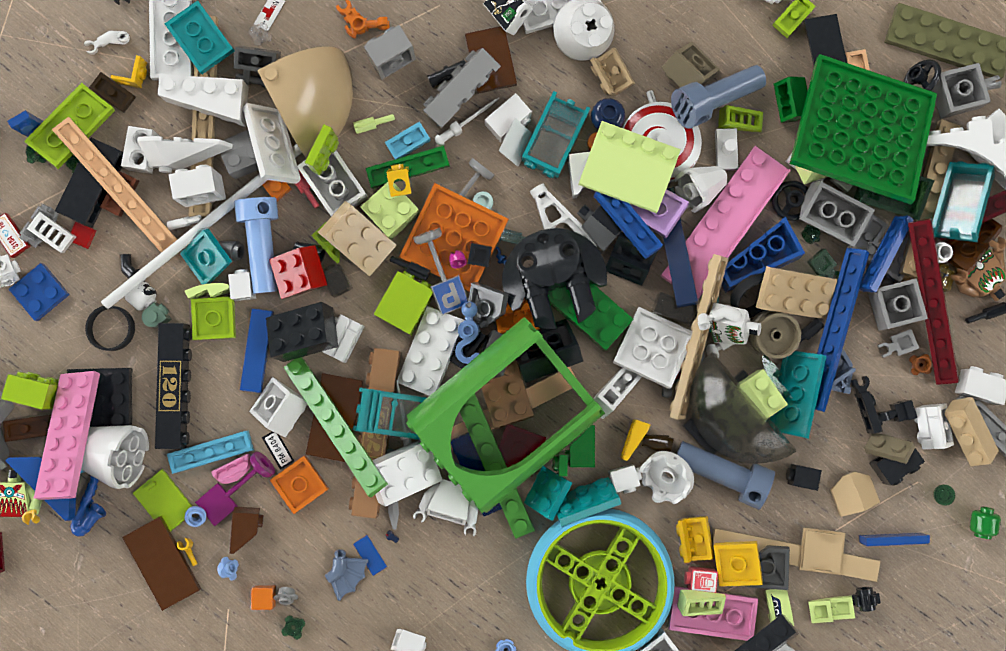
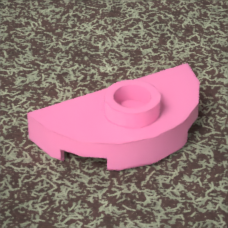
[211,454,251,484]

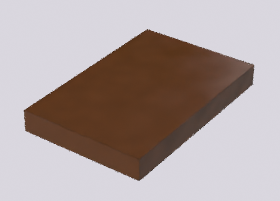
[465,26,517,94]

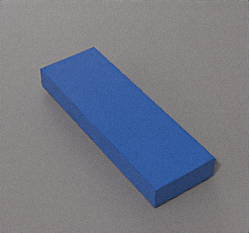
[859,533,930,546]

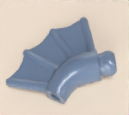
[325,549,369,601]

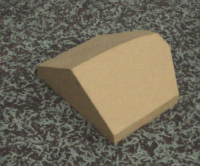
[830,472,880,517]

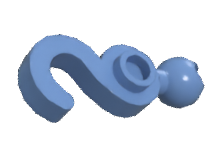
[455,301,480,364]

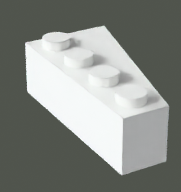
[158,74,249,127]

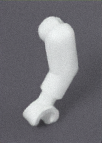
[84,31,130,55]

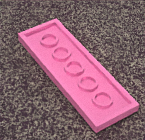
[34,371,100,500]

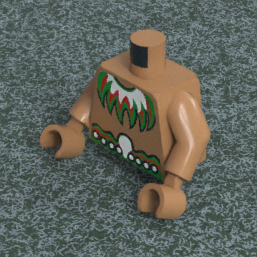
[950,236,1006,301]

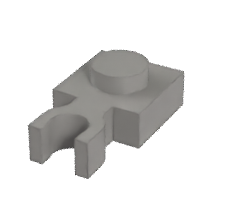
[877,329,919,358]

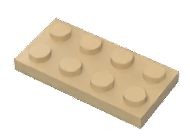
[756,266,837,319]

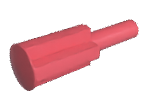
[295,170,319,208]

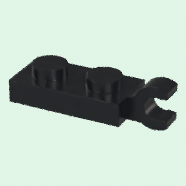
[851,376,883,434]

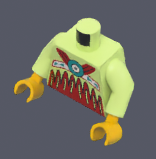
[0,469,43,525]

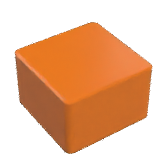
[251,585,276,610]

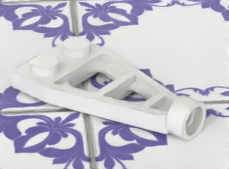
[530,183,597,256]

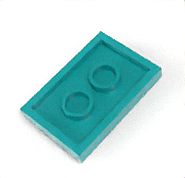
[164,0,235,75]
[557,477,622,527]

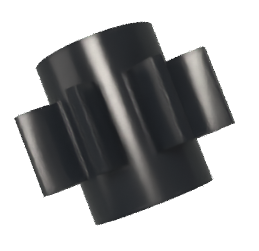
[852,587,881,612]

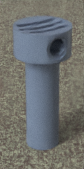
[671,65,766,129]
[676,441,775,510]

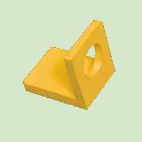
[111,55,147,88]
[387,164,411,197]

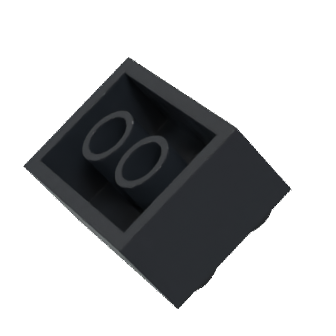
[266,302,339,362]

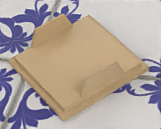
[799,527,845,575]

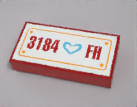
[0,213,31,258]

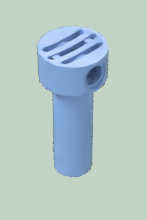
[234,197,279,294]

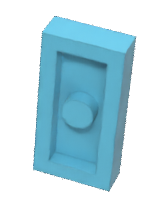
[385,121,431,159]

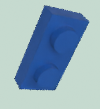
[7,110,43,137]

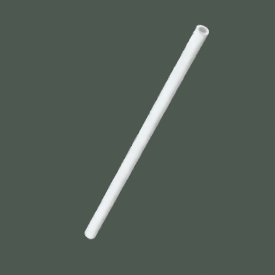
[101,144,302,309]

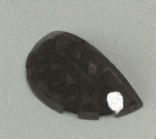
[689,352,797,464]

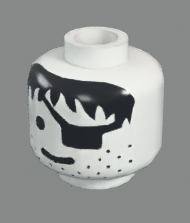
[125,281,157,311]

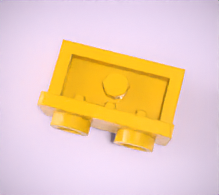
[676,516,714,563]

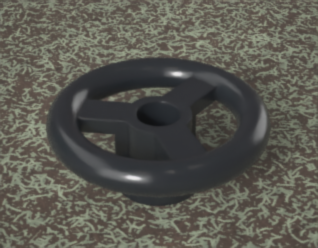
[903,59,941,91]
[772,181,808,221]

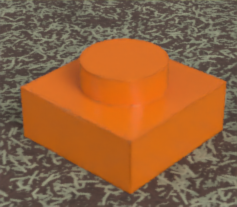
[262,180,292,201]

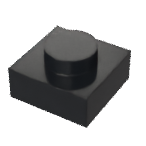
[468,243,492,268]

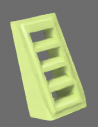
[677,590,726,616]

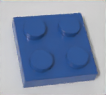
[9,263,70,321]

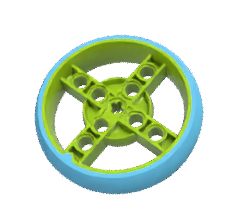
[526,508,675,651]

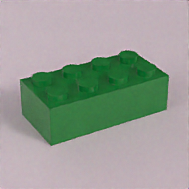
[548,283,634,351]

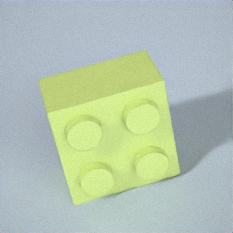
[360,182,420,240]

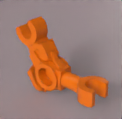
[336,0,390,39]

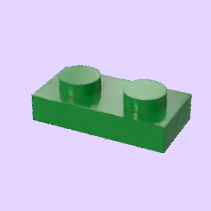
[552,451,568,476]

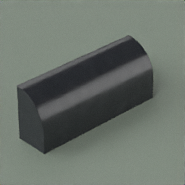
[804,14,847,67]
[55,137,123,228]

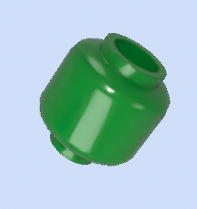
[970,506,1001,539]

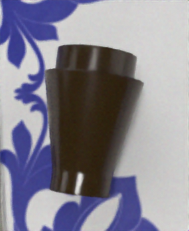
[642,434,674,452]

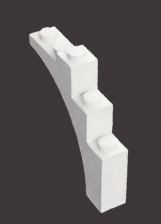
[926,116,1006,180]

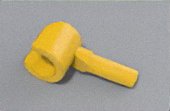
[177,538,198,566]

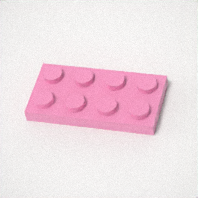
[668,586,758,641]

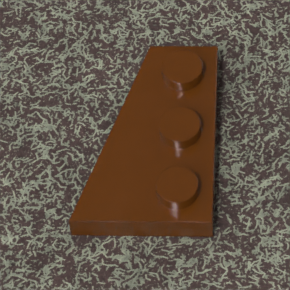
[945,219,1002,275]

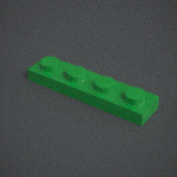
[365,146,450,189]

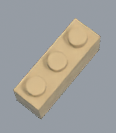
[944,397,999,466]

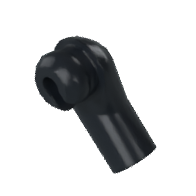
[120,254,140,279]

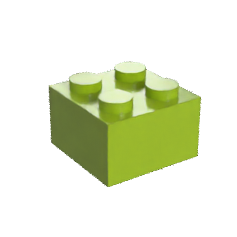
[1,371,59,410]

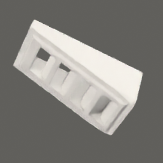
[27,212,76,253]

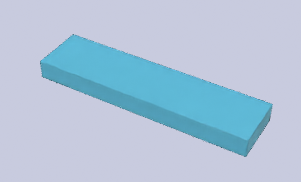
[167,430,254,474]

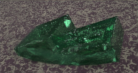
[762,355,791,399]

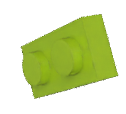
[772,0,816,38]

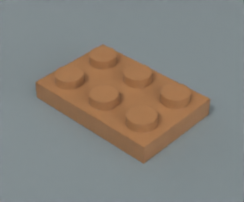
[481,359,534,429]

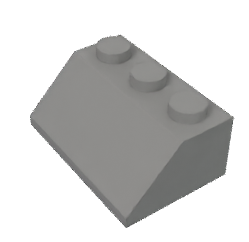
[799,181,875,247]

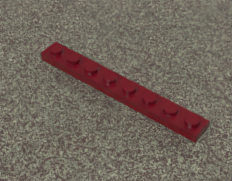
[908,218,959,385]

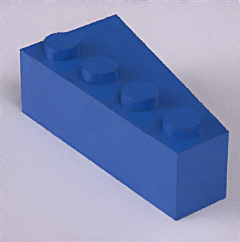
[721,217,805,293]

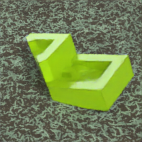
[311,222,340,264]

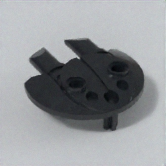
[502,228,607,330]

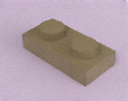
[864,433,915,464]

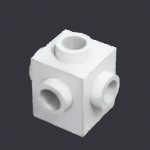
[0,254,21,288]

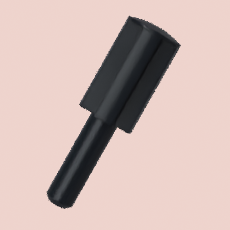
[389,256,431,281]
[965,302,1006,324]
[799,318,825,344]

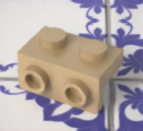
[590,47,635,96]

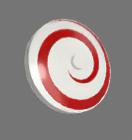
[623,102,702,183]

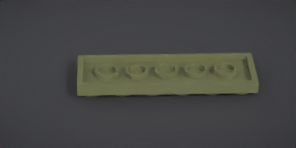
[884,3,1006,80]

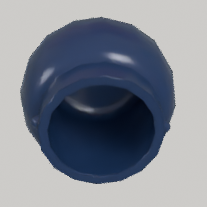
[591,98,625,130]

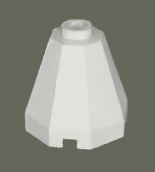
[675,166,727,213]

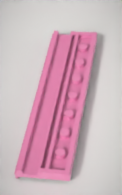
[661,146,791,299]

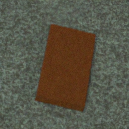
[305,373,364,462]
[122,516,201,611]

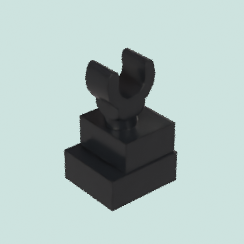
[877,399,918,422]

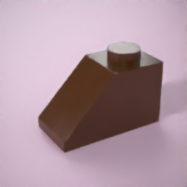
[229,507,264,554]

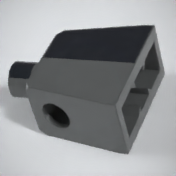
[577,205,622,254]

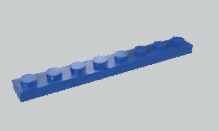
[815,248,869,412]

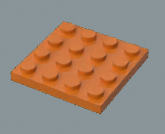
[399,183,509,292]

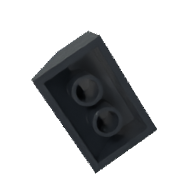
[516,319,583,383]

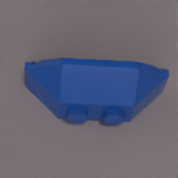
[5,457,76,521]

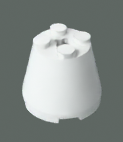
[553,0,614,61]
[81,425,149,489]

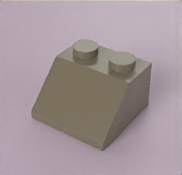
[662,41,720,88]

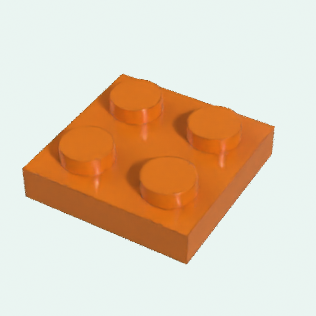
[270,455,329,514]

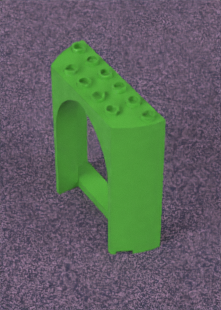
[406,317,605,513]

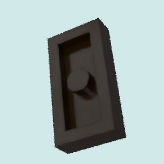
[89,72,136,113]

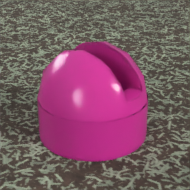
[449,250,467,269]

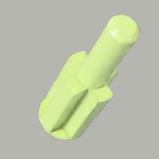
[353,114,395,134]

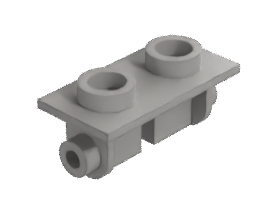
[19,204,59,248]

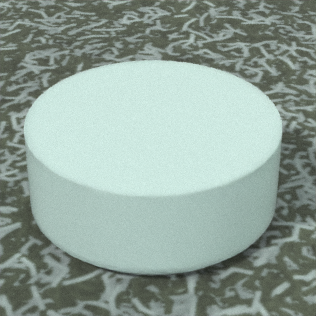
[473,192,493,210]

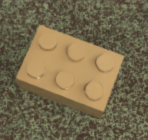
[318,201,396,277]

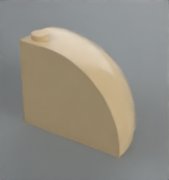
[257,47,353,159]

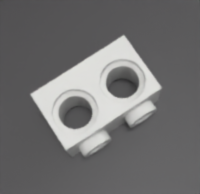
[121,126,159,174]

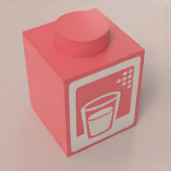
[684,566,718,593]

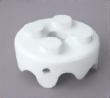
[639,451,694,504]

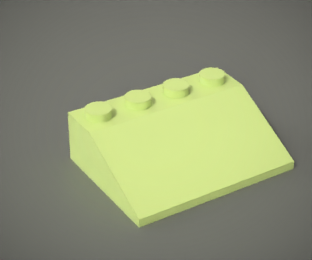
[578,121,681,213]

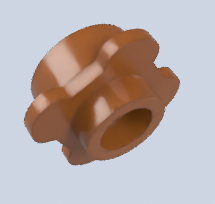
[909,354,932,375]

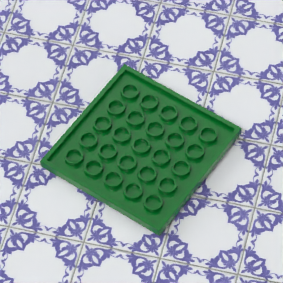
[789,54,937,204]

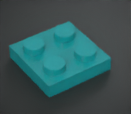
[180,228,232,285]
[524,466,572,521]

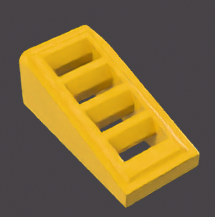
[620,419,651,461]

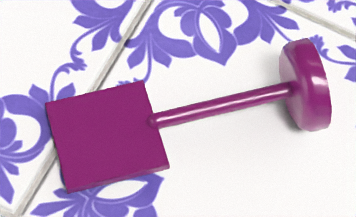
[195,451,275,527]

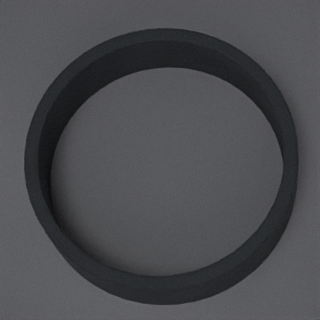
[730,274,765,318]
[85,306,135,351]

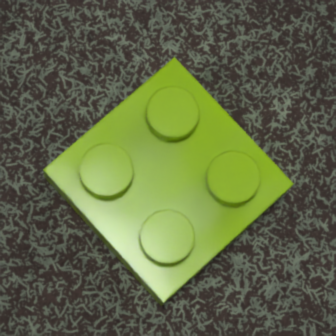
[305,124,339,175]
[191,297,236,340]

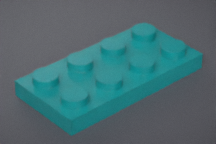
[767,351,826,439]

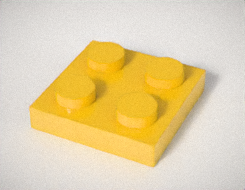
[713,541,763,586]

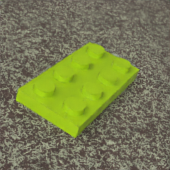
[24,83,115,169]

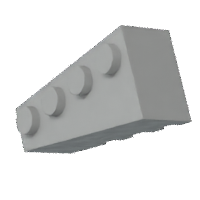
[423,48,501,128]

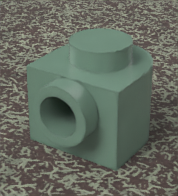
[142,302,172,328]

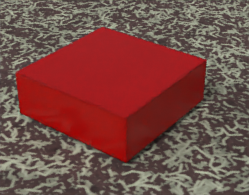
[71,222,97,249]

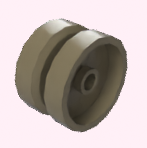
[748,310,801,359]

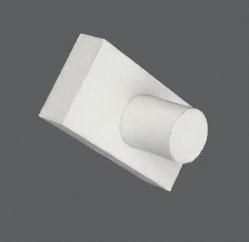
[715,129,738,171]

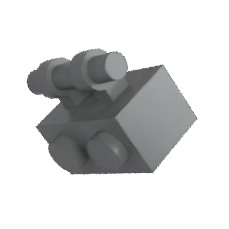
[234,46,281,88]

